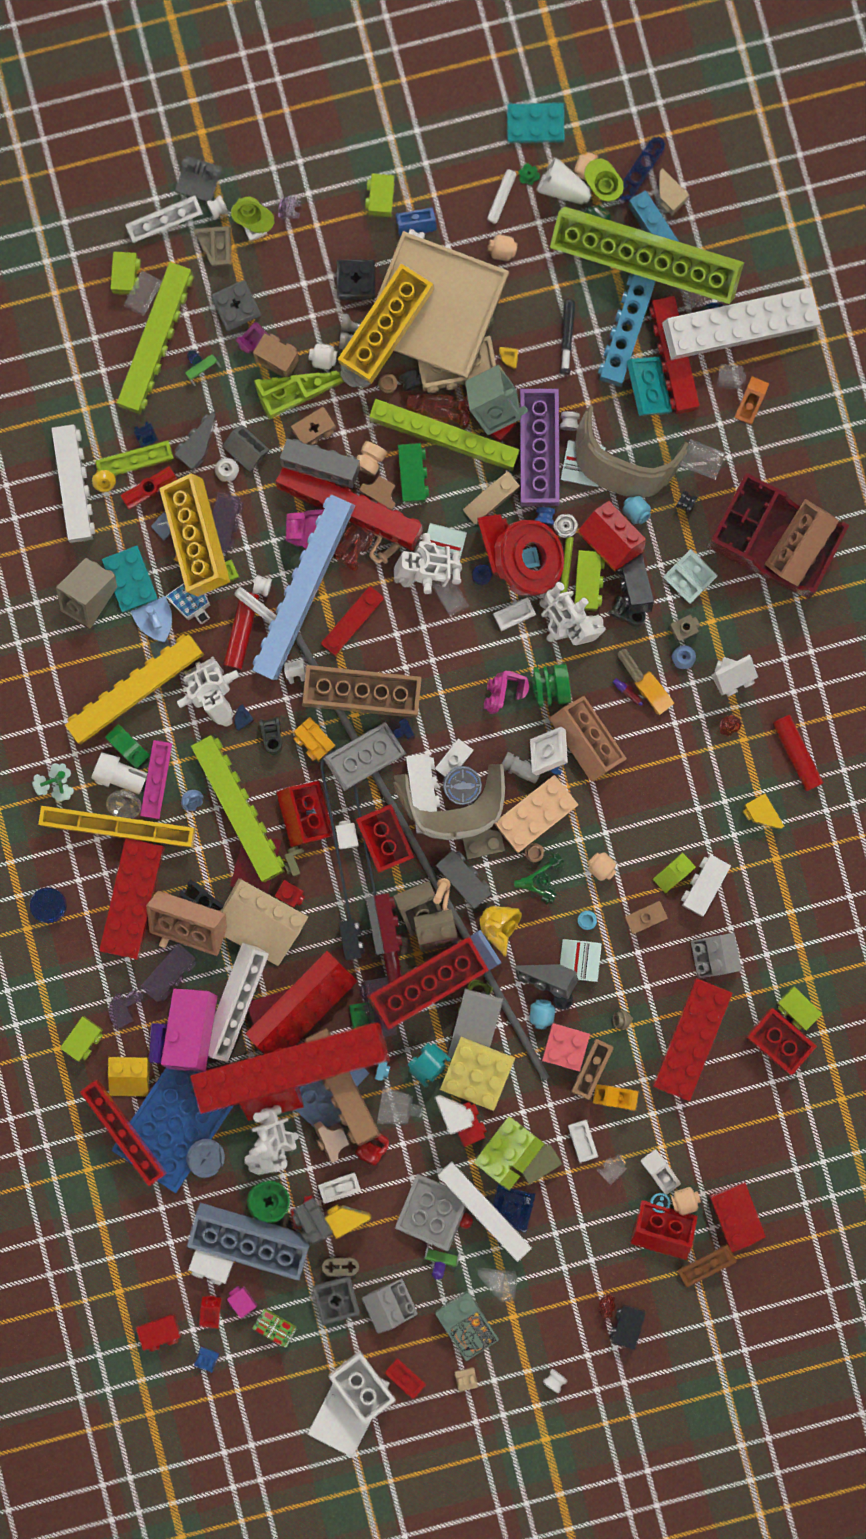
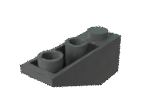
[175,412,217,472]
[515,964,578,999]

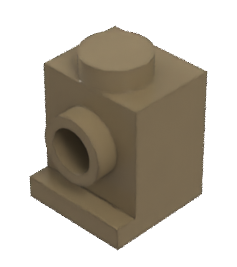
[669,614,700,643]

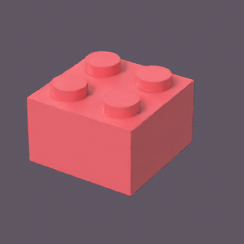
[542,1023,590,1071]

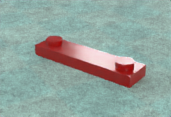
[321,586,385,656]

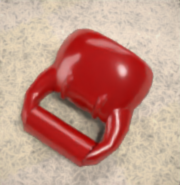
[355,1133,389,1166]

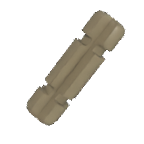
[618,649,644,682]

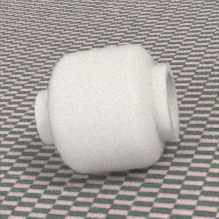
[309,343,337,370]

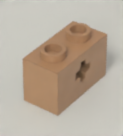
[291,407,336,445]

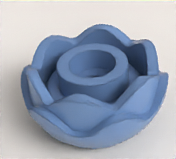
[672,646,696,669]
[181,790,203,811]

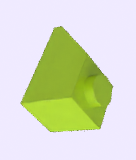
[653,853,696,894]

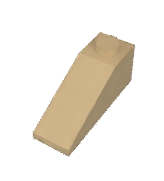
[463,472,520,525]

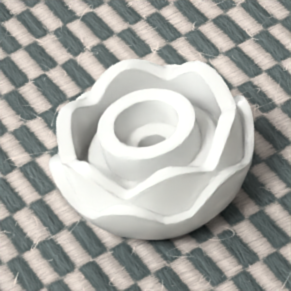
[215,458,239,482]
[554,514,578,538]

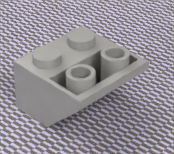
[691,933,742,979]
[362,1279,418,1333]

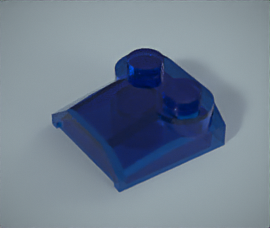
[493,1184,536,1232]

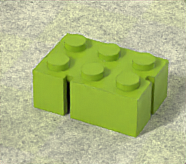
[474,1116,545,1190]

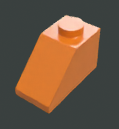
[734,377,769,425]

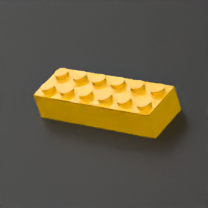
[338,263,434,384]
[159,473,230,597]

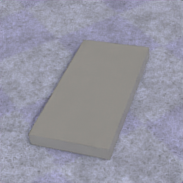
[324,722,406,791]
[448,989,503,1058]

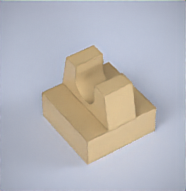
[455,1367,478,1392]

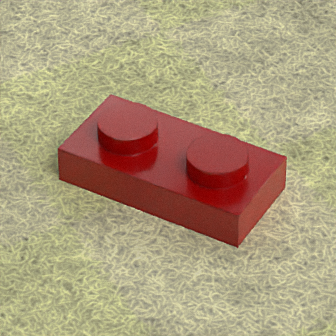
[384,1357,426,1399]

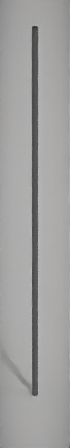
[295,632,549,1081]

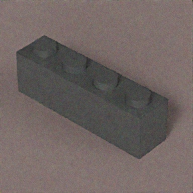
[279,438,360,488]

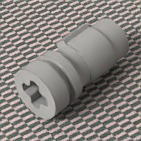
[502,752,540,784]

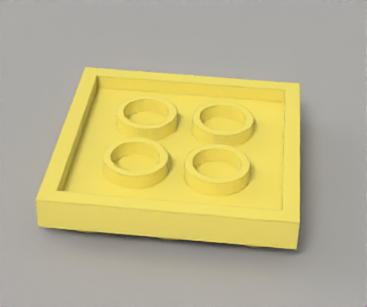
[440,1037,515,1111]

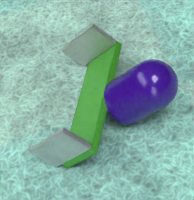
[424,1243,461,1280]

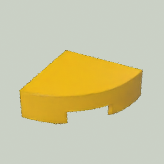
[499,347,519,369]

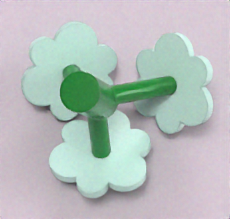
[32,763,74,802]

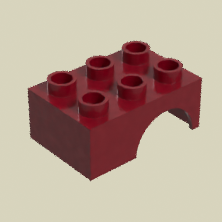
[707,473,850,599]

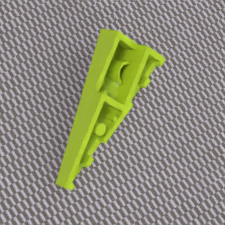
[254,371,345,419]

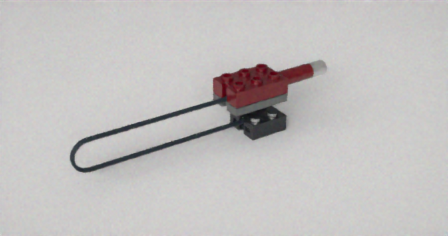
[321,751,403,983]

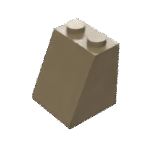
[56,558,117,628]

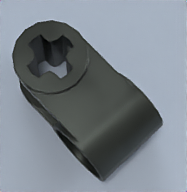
[608,596,646,627]
[260,716,283,755]

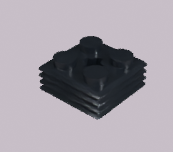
[337,259,375,300]

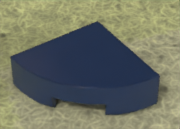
[235,704,254,731]

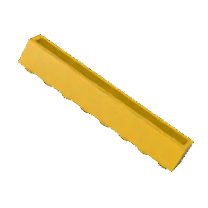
[65,634,204,744]
[38,806,196,848]

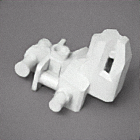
[394,533,462,594]
[539,582,606,645]
[177,656,240,727]
[245,1105,299,1175]

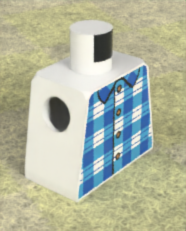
[166,584,210,624]

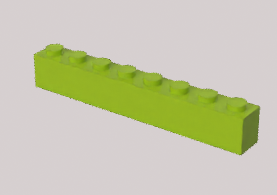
[117,262,194,414]
[369,399,519,471]
[191,735,285,882]

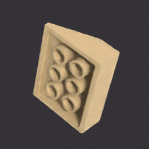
[221,879,308,966]

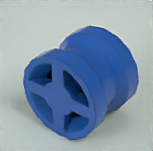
[535,507,555,526]

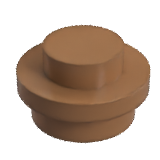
[378,374,397,393]
[525,843,544,862]

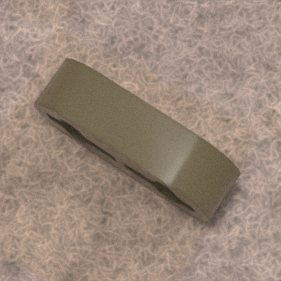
[322,1257,359,1276]

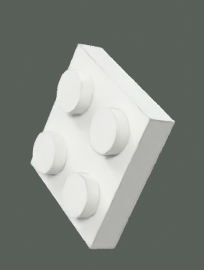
[530,727,568,775]

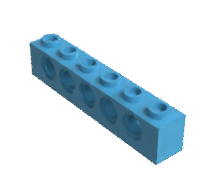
[598,274,656,387]

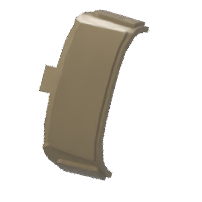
[575,406,688,498]
[393,764,505,840]

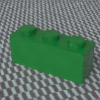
[398,443,429,505]

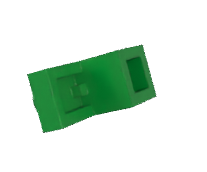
[105,724,150,769]

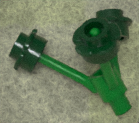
[514,852,564,905]

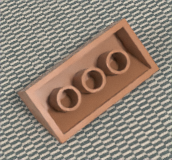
[765,499,839,586]
[549,696,627,782]
[146,891,227,956]

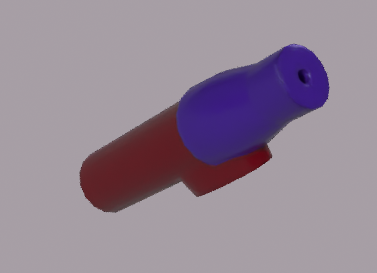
[612,678,643,706]

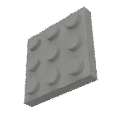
[395,1174,466,1251]

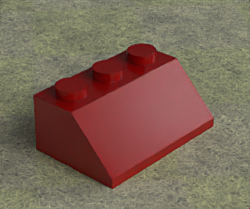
[578,501,646,571]
[477,514,508,577]
[276,781,333,847]
[356,803,414,873]
[240,1087,304,1121]
[709,1182,766,1252]
[630,1200,698,1260]

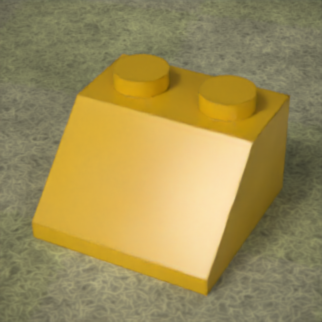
[108,1057,150,1096]

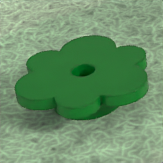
[518,163,540,185]

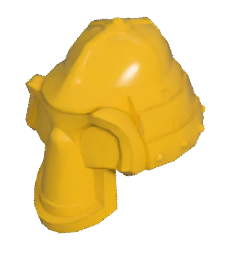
[479,906,522,956]

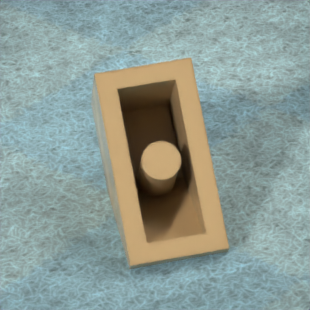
[658,168,689,215]

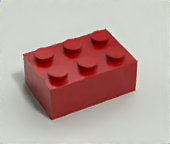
[745,1008,817,1076]

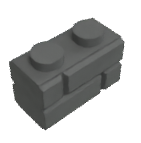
[292,1198,334,1245]

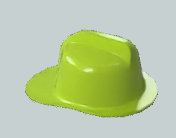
[584,159,624,201]
[231,197,274,233]

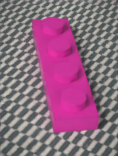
[140,740,172,819]

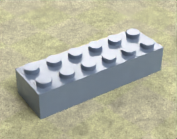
[187,1203,310,1280]

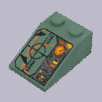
[435,1290,499,1361]

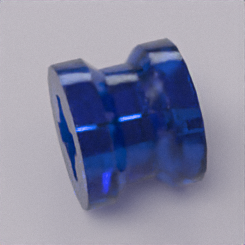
[472,565,491,586]

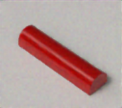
[223,592,260,670]
[772,714,824,792]

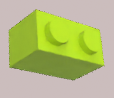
[365,173,395,217]
[111,252,141,295]
[777,987,822,1031]
[60,1016,103,1062]

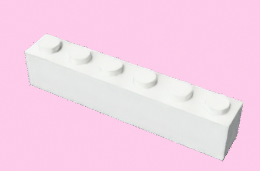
[52,425,95,543]
[208,943,269,1062]

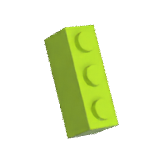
[574,550,605,611]

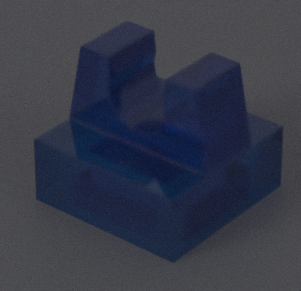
[134,421,159,448]
[393,718,415,740]

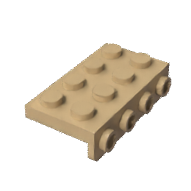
[418,336,496,393]

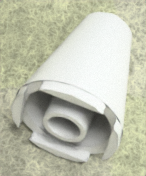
[537,158,592,205]

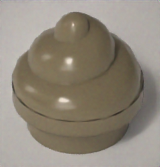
[612,1010,633,1030]

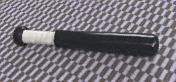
[559,299,575,375]

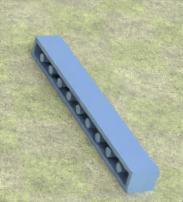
[253,495,356,680]

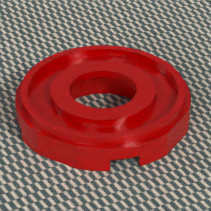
[494,520,564,596]

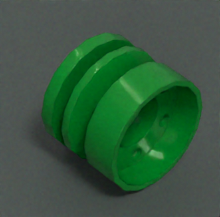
[532,663,571,707]
[247,1181,290,1222]

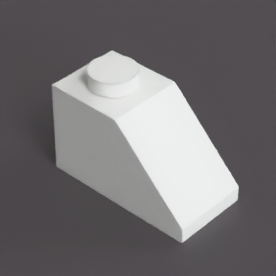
[641,1149,681,1195]

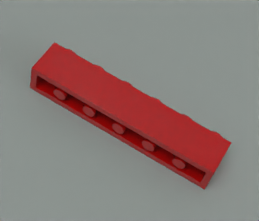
[649,296,700,414]
[80,1080,167,1186]

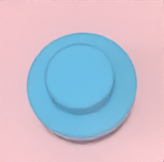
[578,911,597,930]

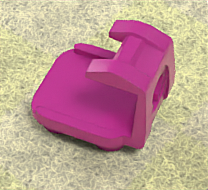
[286,509,324,549]
[484,671,529,714]

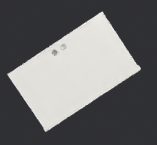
[308,1360,390,1458]

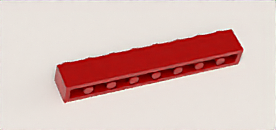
[276,467,423,551]

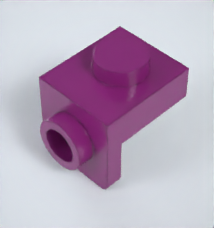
[236,322,268,353]

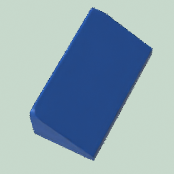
[396,208,437,237]

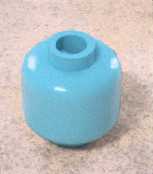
[623,496,651,524]
[529,999,555,1029]

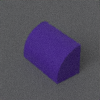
[148,1023,168,1063]

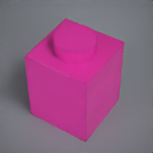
[227,1286,257,1319]

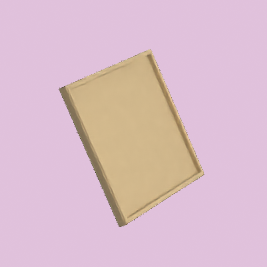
[375,231,510,379]

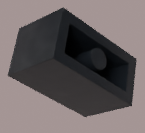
[609,1303,646,1350]

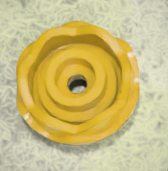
[92,470,116,492]

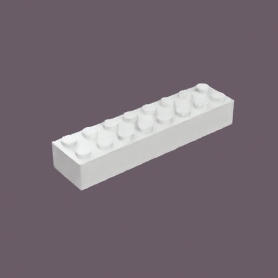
[662,287,821,360]

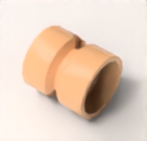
[357,441,387,476]

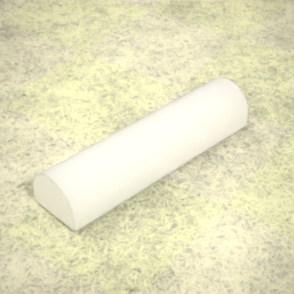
[125,196,203,243]

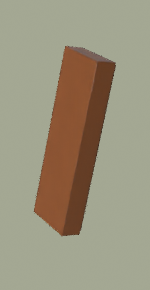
[677,1244,737,1287]

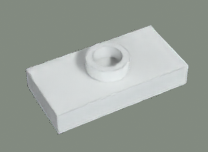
[493,597,536,631]
[435,738,474,777]
[568,1120,598,1163]

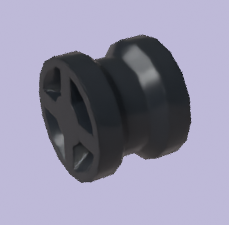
[399,370,422,392]
[676,490,698,514]
[554,995,573,1010]

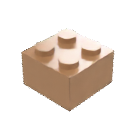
[253,333,299,378]

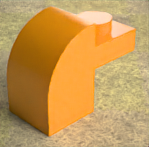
[593,1084,639,1111]

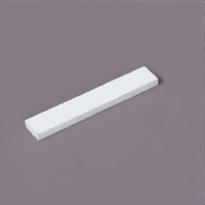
[438,1162,532,1262]

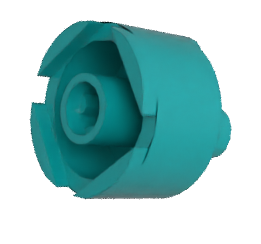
[407,1043,452,1087]

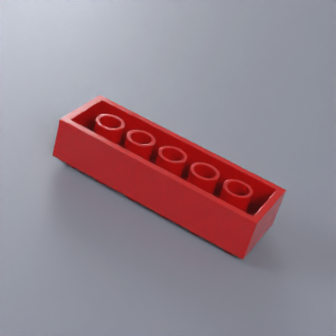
[99,838,165,960]
[367,937,489,1030]
[245,951,358,1054]
[652,978,733,1101]

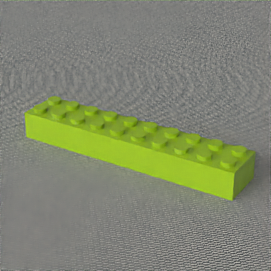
[550,207,744,304]

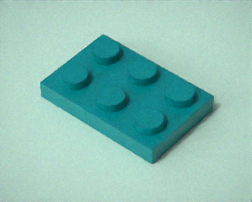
[507,103,565,143]
[627,357,672,416]
[102,546,158,613]

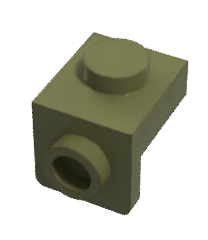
[285,846,304,877]

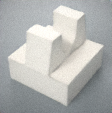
[284,660,305,684]

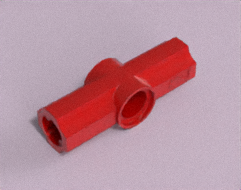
[120,466,178,510]

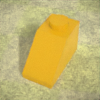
[743,794,785,829]

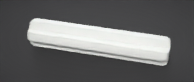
[488,169,516,224]
[234,587,277,623]

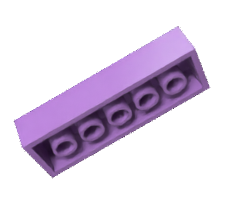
[520,389,559,506]

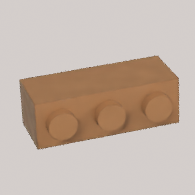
[571,1039,614,1100]

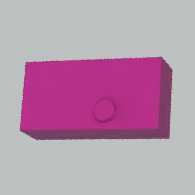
[161,989,218,1072]

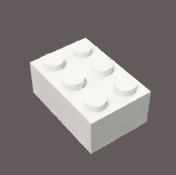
[329,1351,396,1425]

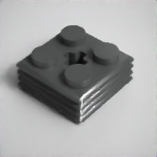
[211,280,261,331]
[312,1276,360,1325]

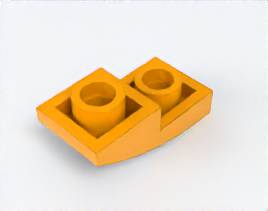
[634,671,674,715]

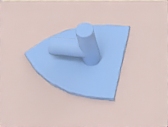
[131,596,172,643]

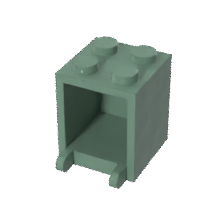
[465,365,528,435]

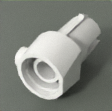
[91,752,148,794]

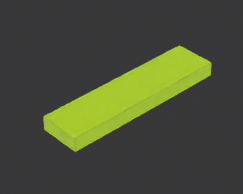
[95,440,174,476]

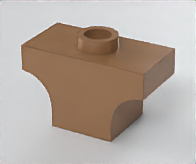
[359,476,396,511]
[625,901,668,934]
[313,1121,349,1163]

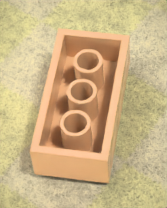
[494,775,578,854]

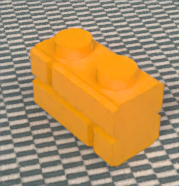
[293,717,336,762]

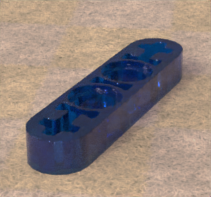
[619,137,665,202]

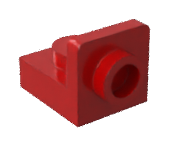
[275,880,305,908]
[199,1296,222,1328]

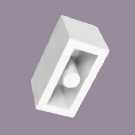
[189,1250,234,1285]

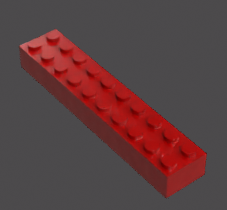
[191,1023,390,1114]

